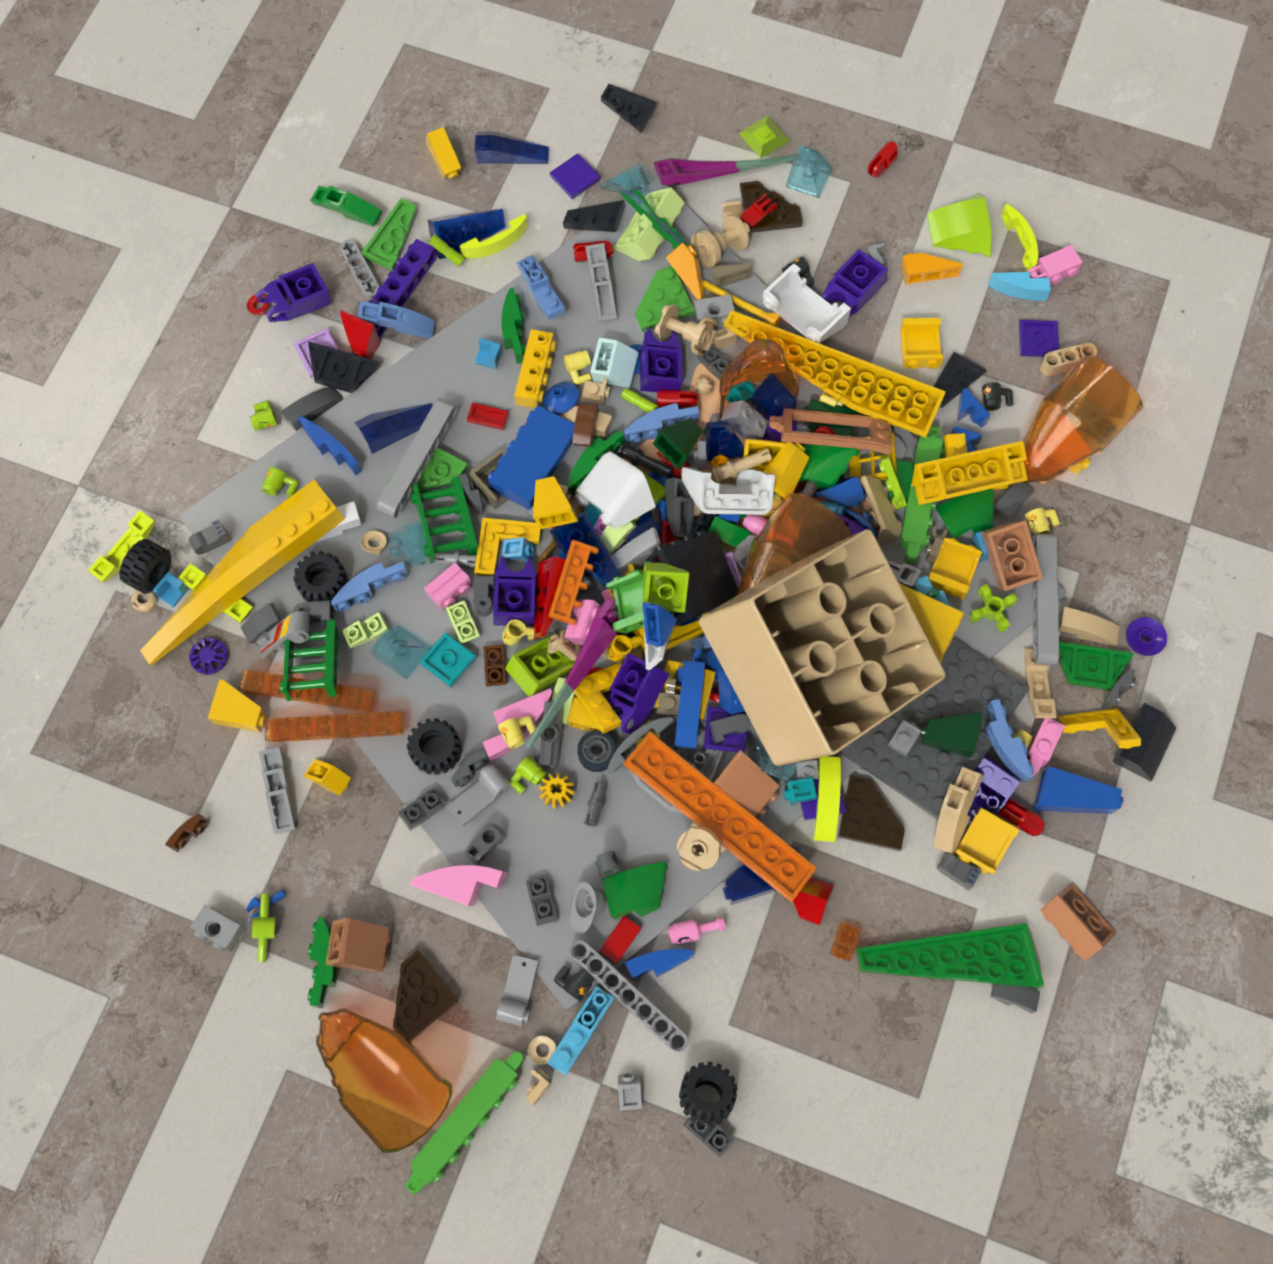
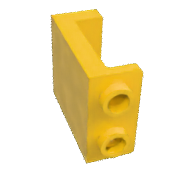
[900,318,944,369]
[928,538,982,600]
[956,807,1020,875]

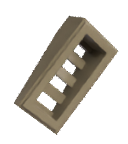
[711,263,752,288]

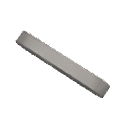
[340,240,379,300]

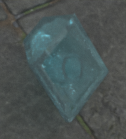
[786,145,832,198]
[600,164,650,195]
[370,625,431,680]

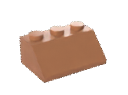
[981,520,1043,591]
[1040,882,1117,961]

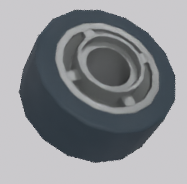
[577,731,617,772]

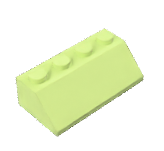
[614,187,685,261]

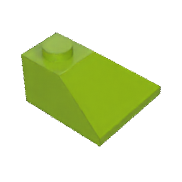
[739,115,790,158]
[643,562,689,612]

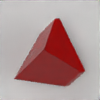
[793,878,834,926]

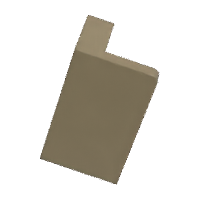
[469,450,509,510]

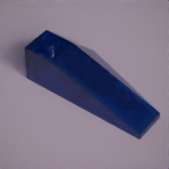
[475,132,549,164]
[427,209,506,259]
[354,403,433,454]
[702,421,744,461]
[550,511,621,587]

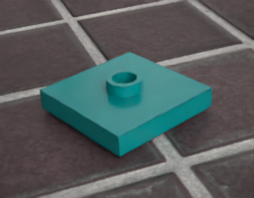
[419,632,477,688]

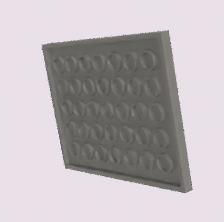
[839,638,1030,820]

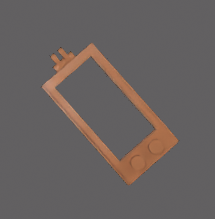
[769,408,893,455]

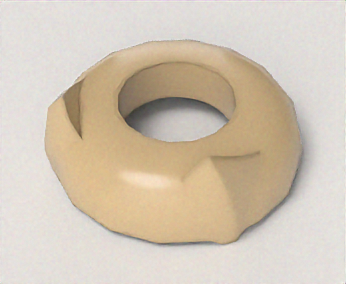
[360,531,387,556]
[131,589,158,612]
[528,1036,557,1065]

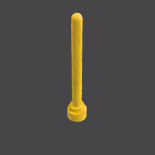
[703,280,781,327]

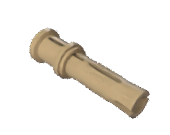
[712,448,772,483]

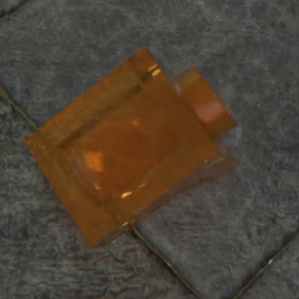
[830,922,861,961]

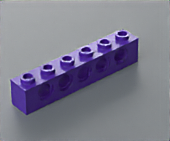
[368,239,437,339]

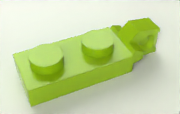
[879,454,907,509]

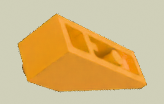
[666,243,706,300]
[900,253,963,285]

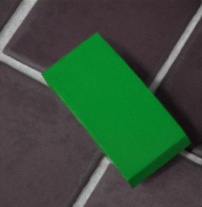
[887,460,914,502]
[707,516,751,547]

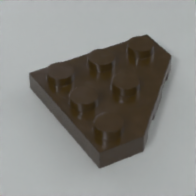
[739,181,803,233]
[838,776,905,851]
[393,950,459,1045]

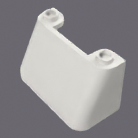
[763,264,851,343]
[574,452,656,530]
[682,467,775,515]

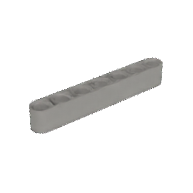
[377,398,458,518]
[1032,534,1059,665]
[570,940,688,1052]

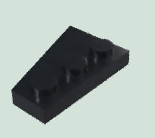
[601,84,656,133]
[562,200,625,232]
[933,352,987,408]

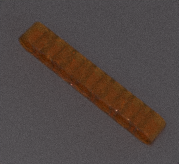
[238,670,376,713]
[265,711,404,742]

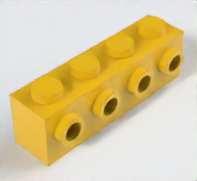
[514,329,557,408]

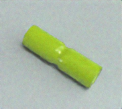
[428,234,464,266]
[621,388,659,413]

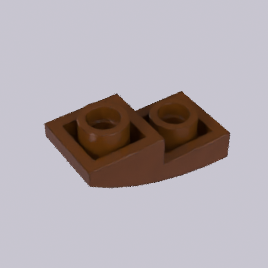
[573,404,599,447]
[483,645,507,687]
[165,814,208,852]

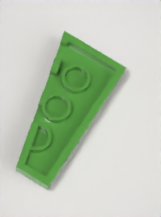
[361,198,417,271]

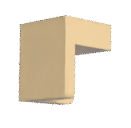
[712,320,737,350]

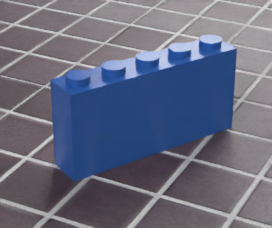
[488,405,574,510]

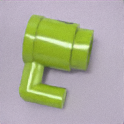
[249,401,278,431]
[261,467,299,496]
[509,755,547,795]

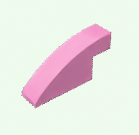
[483,688,553,762]
[410,865,508,906]

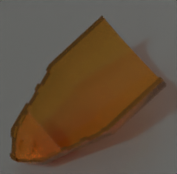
[716,339,799,425]
[1023,355,1144,483]
[736,493,852,596]
[316,1008,452,1153]

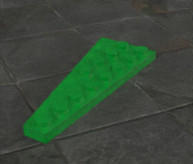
[856,923,1044,988]

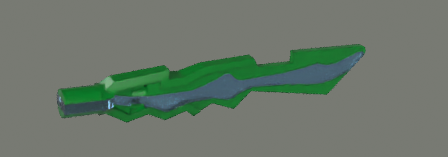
[620,190,689,250]

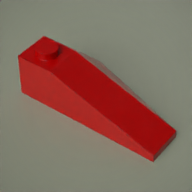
[534,556,566,639]

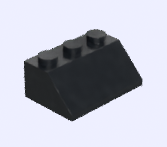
[1113,703,1176,781]

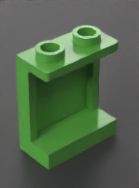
[606,570,645,634]

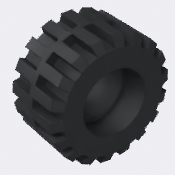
[119,539,172,594]
[293,551,348,602]
[407,718,462,775]
[679,1062,737,1126]

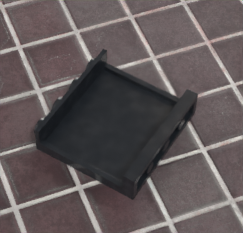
[648,530,740,625]

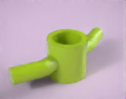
[252,894,275,962]

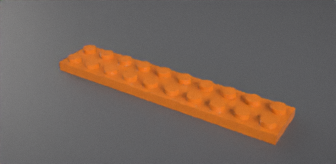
[623,732,817,902]

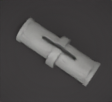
[436,552,477,568]

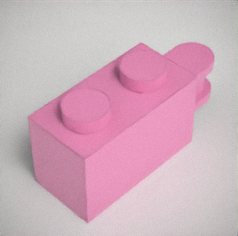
[1027,245,1083,284]
[1026,718,1065,776]

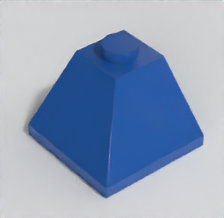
[812,476,866,509]

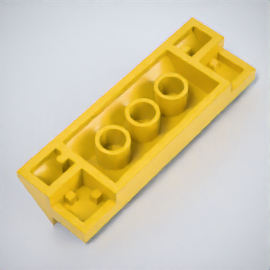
[911,441,1028,505]

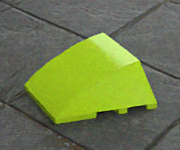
[927,193,992,257]

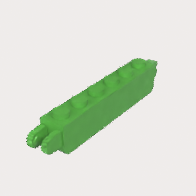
[899,426,945,564]
[405,1051,525,1195]

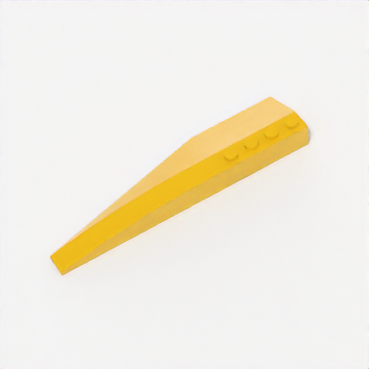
[724,310,946,438]
[140,479,345,666]

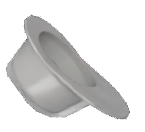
[569,882,605,934]

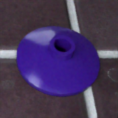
[1126,617,1167,656]

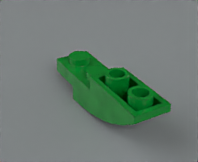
[310,186,382,227]
[501,287,526,364]
[567,430,625,496]
[308,916,337,1008]

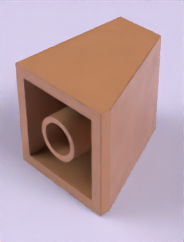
[714,750,780,820]
[326,918,390,973]

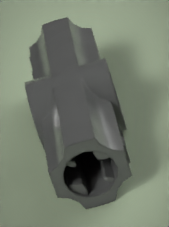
[539,702,563,766]

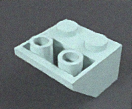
[590,338,639,388]

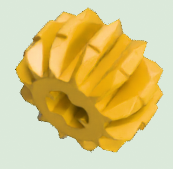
[539,773,575,809]

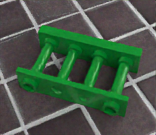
[410,477,478,564]
[280,619,339,702]

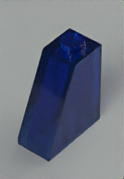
[722,864,776,905]

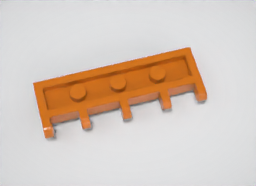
[548,540,599,625]

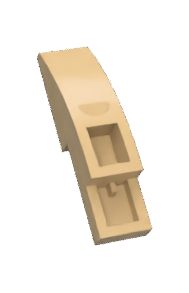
[934,767,984,855]

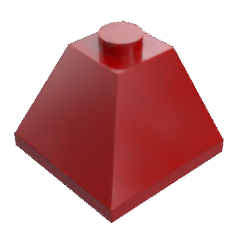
[340,310,380,359]

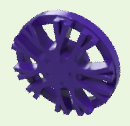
[189,637,228,675]

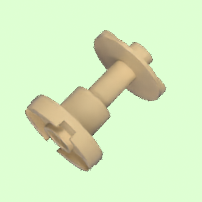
[691,214,750,268]
[655,304,717,356]
[677,822,726,871]

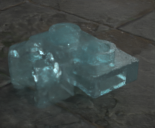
[389,525,425,565]
[753,744,796,780]

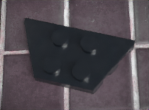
[308,342,380,393]

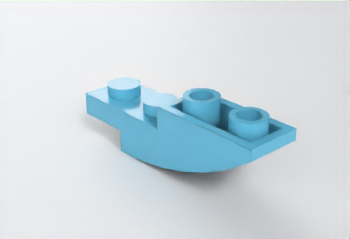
[547,986,615,1076]

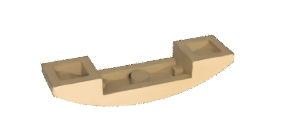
[1024,649,1057,719]

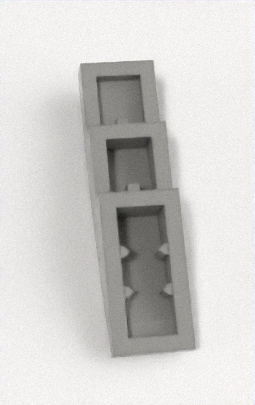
[585,243,617,321]
[594,527,661,591]
[259,747,296,834]

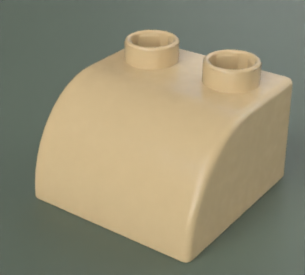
[699,529,945,766]

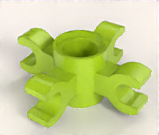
[969,584,1018,633]

